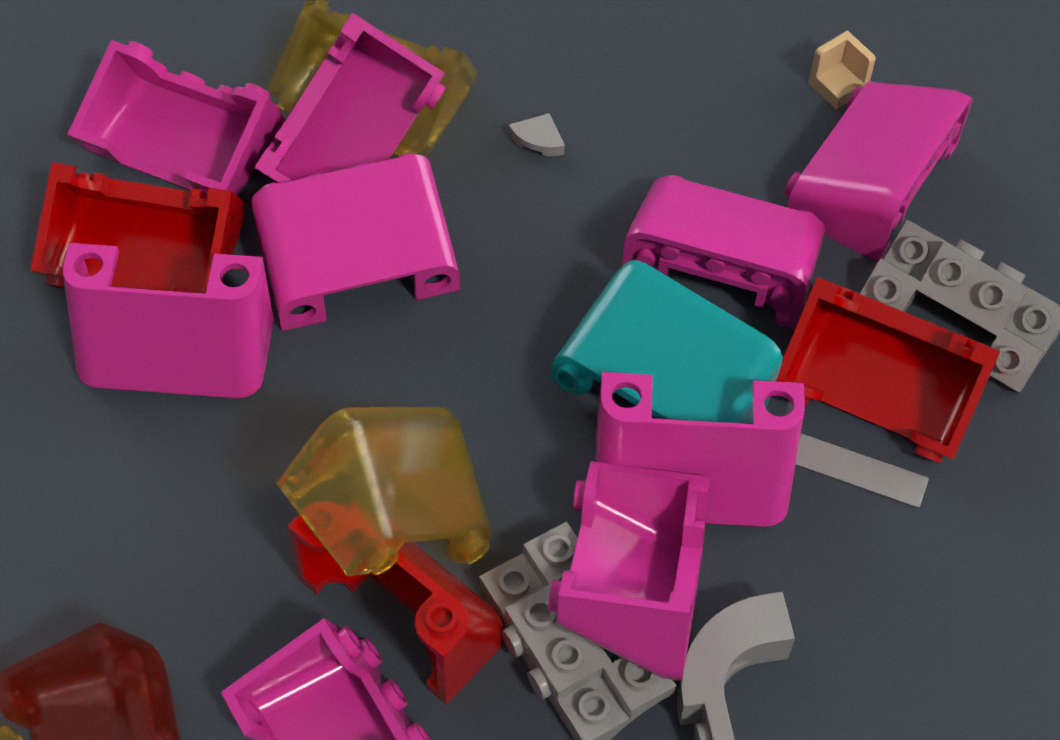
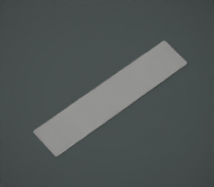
[796,433,929,507]

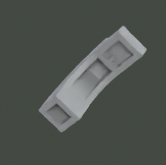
[677,592,795,740]

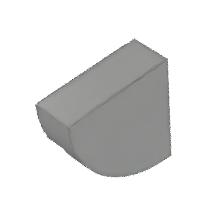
[509,113,565,157]

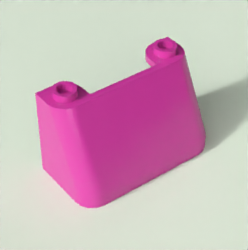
[255,12,446,183]
[784,81,973,262]
[622,175,825,330]
[548,461,711,681]

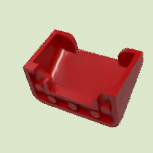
[30,162,247,294]
[776,277,1000,463]
[288,500,504,705]

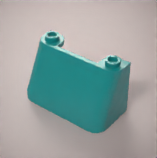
[549,260,783,424]

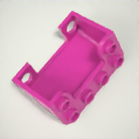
[67,40,286,196]
[252,153,460,331]
[63,243,274,398]
[595,372,805,527]
[221,618,431,740]

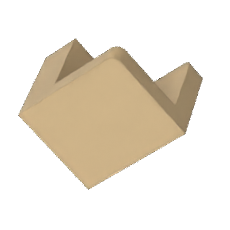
[808,30,876,109]

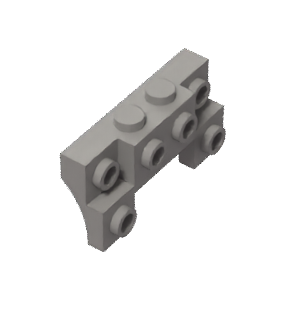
[860,220,1060,392]
[479,522,676,740]

